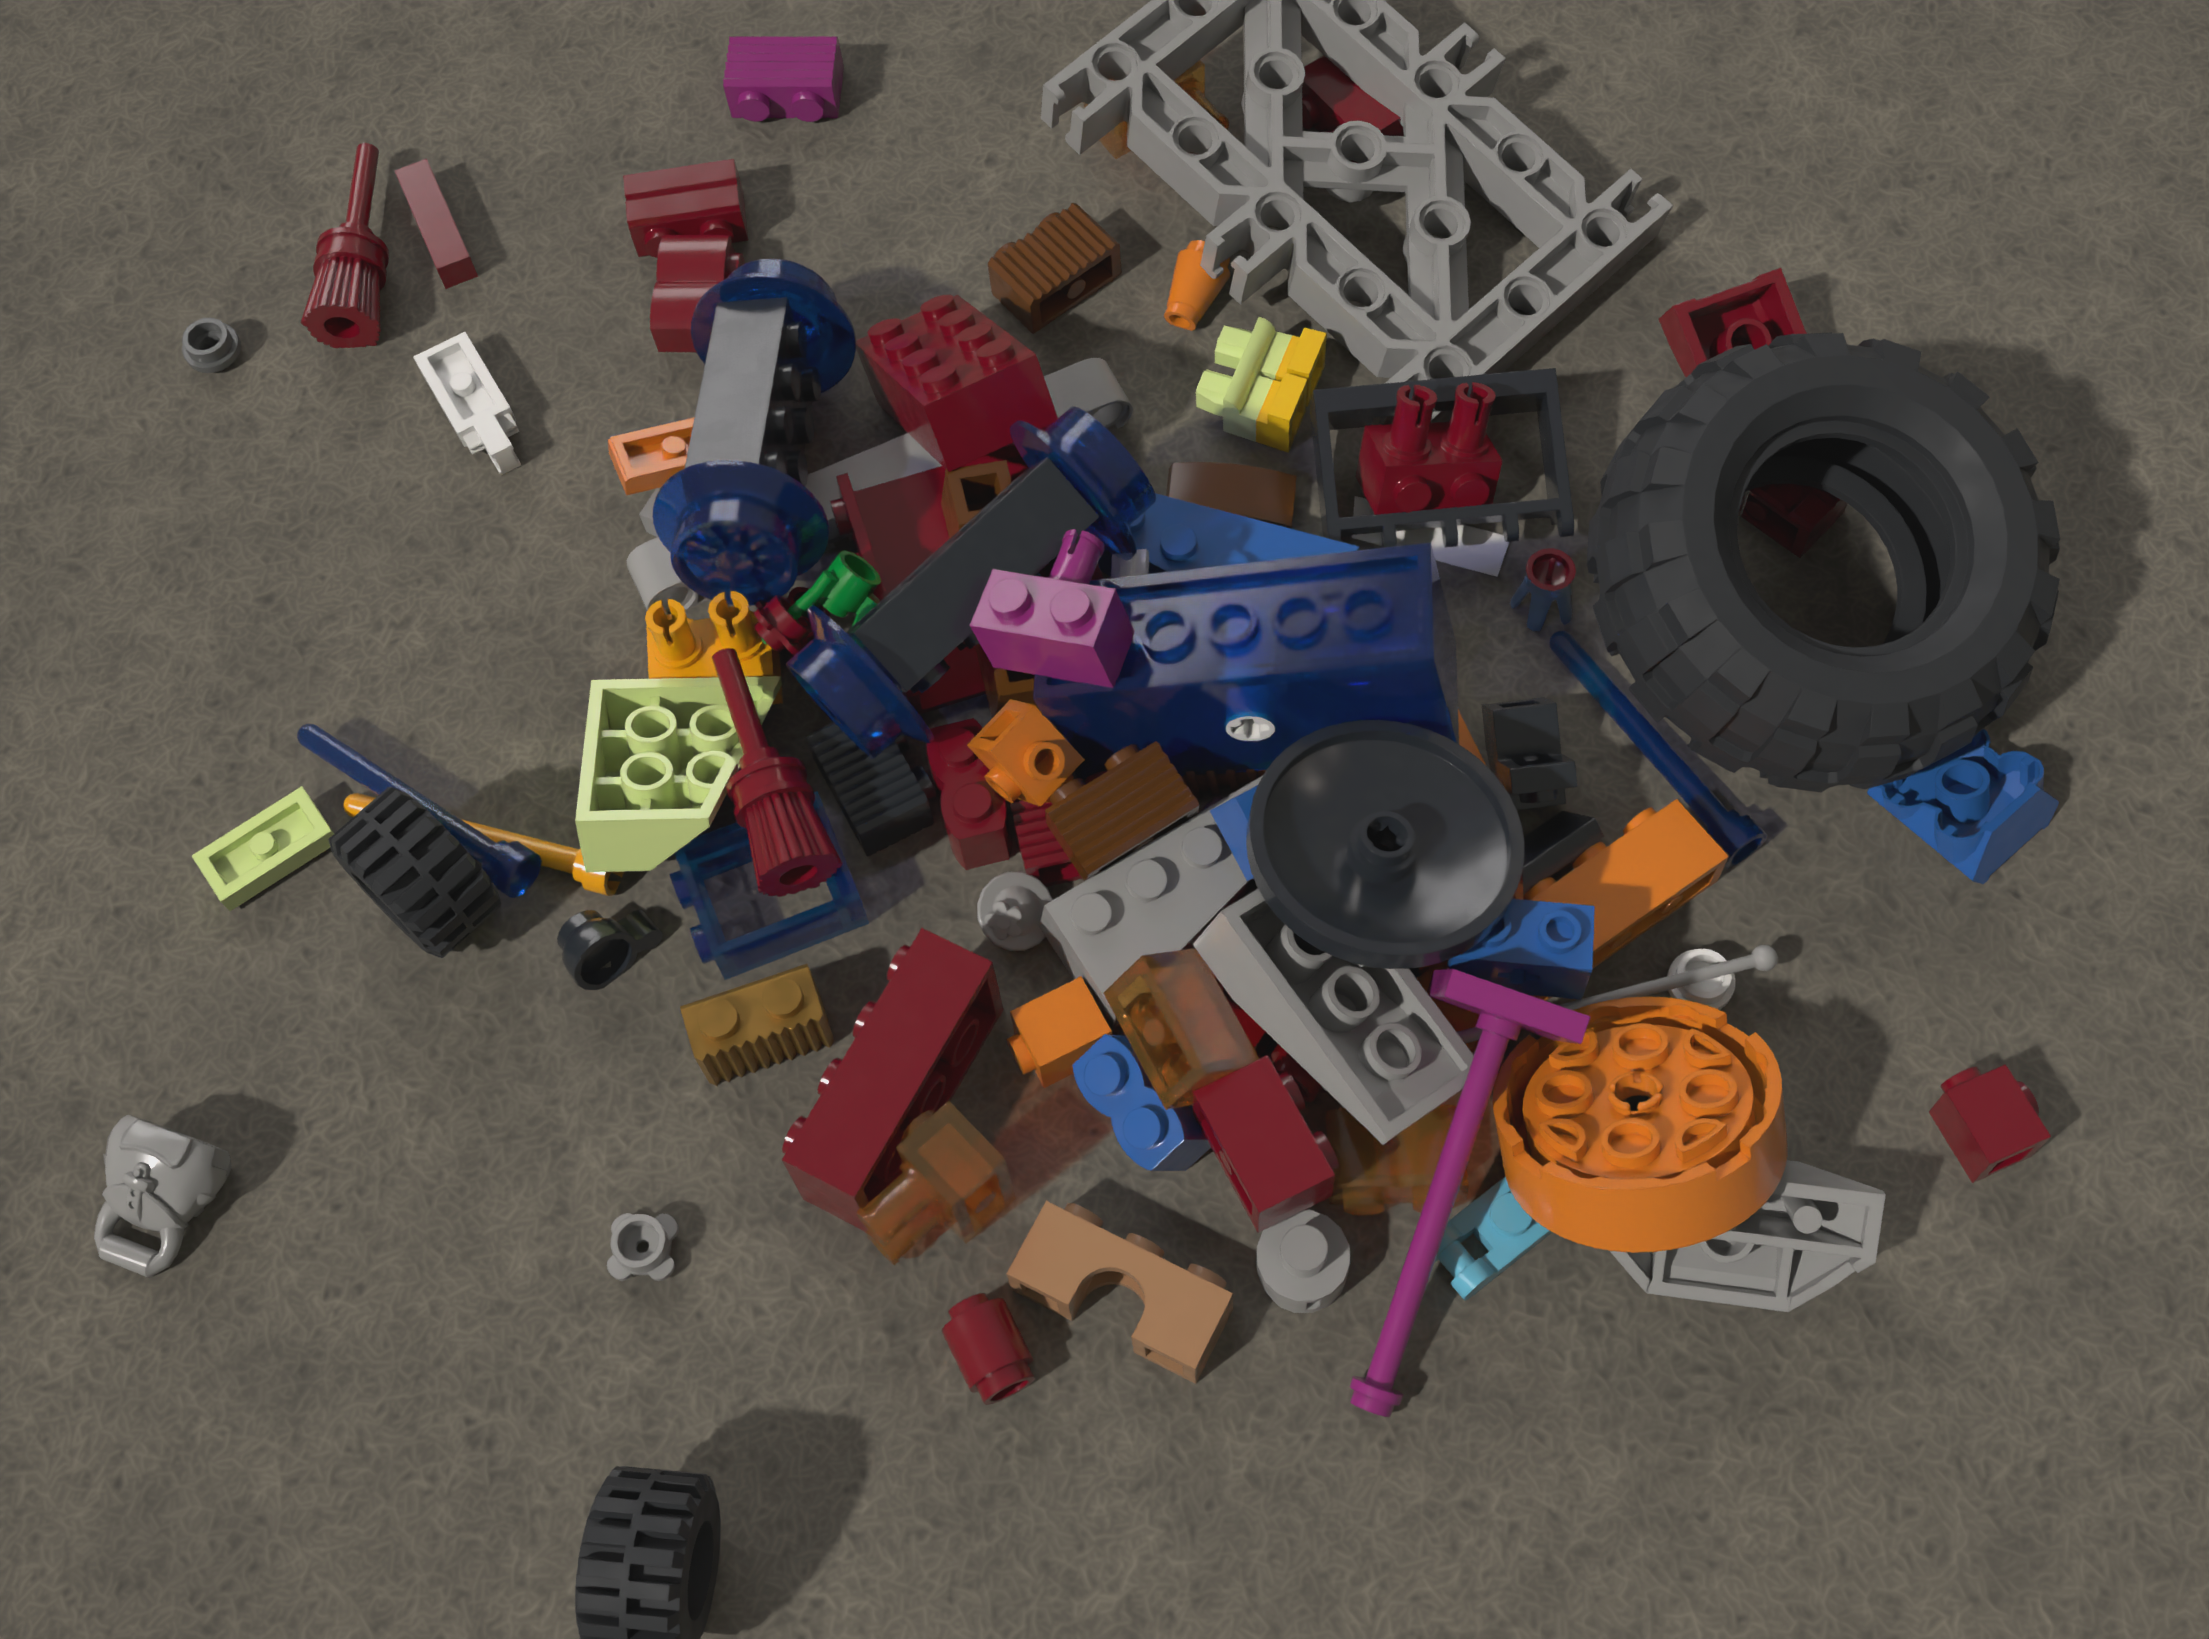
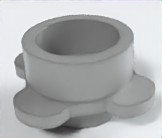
[607,1213,679,1281]

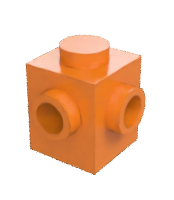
[967,699,1085,807]

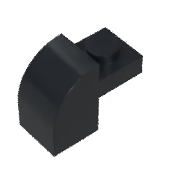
[1482,697,1577,810]

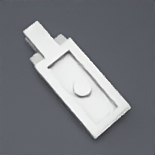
[413,332,521,475]

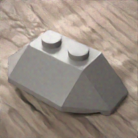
[1610,1160,1886,1312]

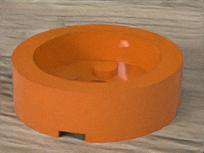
[1492,997,1788,1253]

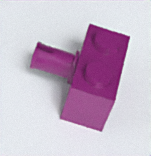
[970,529,1135,689]

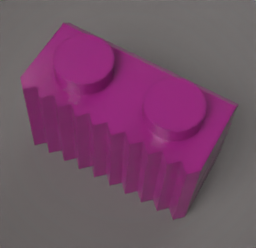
[723,36,844,122]

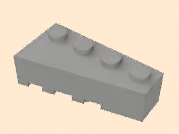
[1039,776,1263,1031]

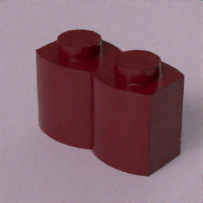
[650,235,746,353]
[927,718,1012,870]

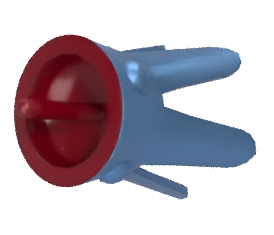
[1510,548,1576,631]

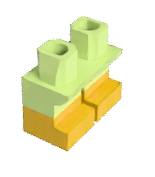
[1196,317,1327,453]

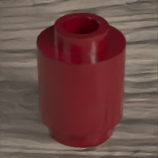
[941,1293,1035,1405]

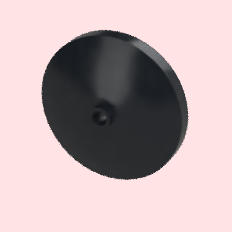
[1246,720,1524,969]

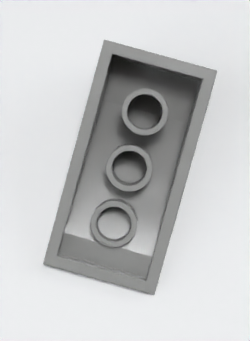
[1193,889,1474,1145]

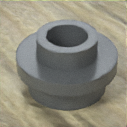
[182,318,241,373]

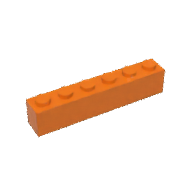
[1416,799,1729,1053]

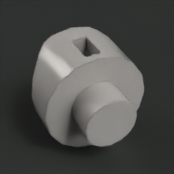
[1256,1210,1350,1313]

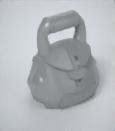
[94,1115,231,1277]

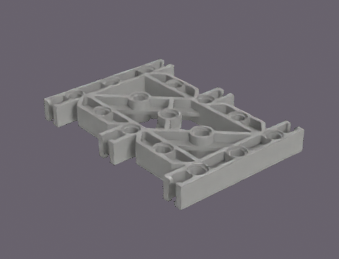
[1041,0,1673,425]

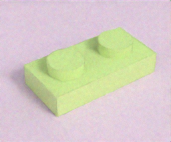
[192,786,335,911]

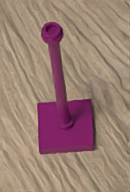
[1349,969,1590,1417]

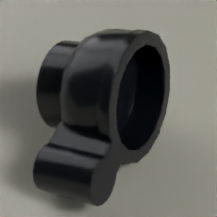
[557,910,663,990]

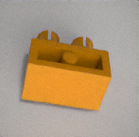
[645,591,783,705]

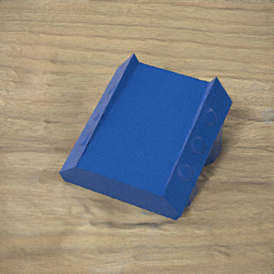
[1867,729,2059,884]

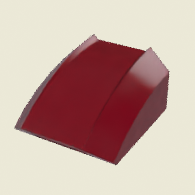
[1658,268,1807,377]

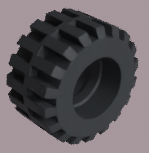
[328,786,502,958]
[575,1466,721,1639]

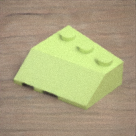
[575,676,782,872]

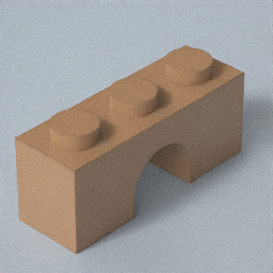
[1007,1201,1233,1384]

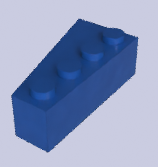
[1086,483,1359,673]

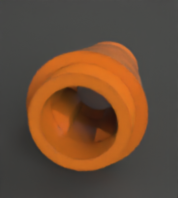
[1164,240,1230,331]

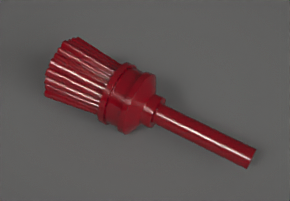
[301,143,389,348]
[712,648,842,897]

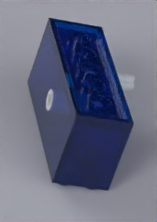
[1033,542,1459,780]

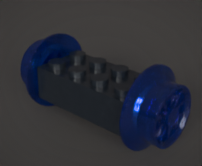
[652,259,856,606]
[786,406,1156,760]

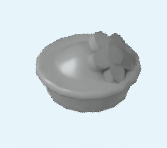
[977,871,1052,951]

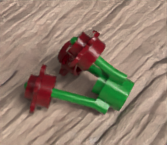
[754,551,881,712]

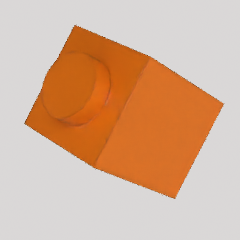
[1006,976,1112,1088]

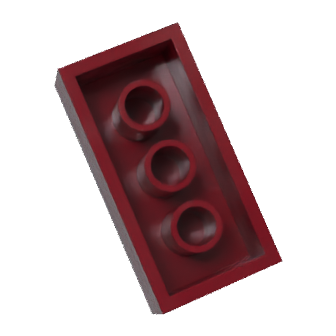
[854,295,1059,472]
[782,928,1004,1236]

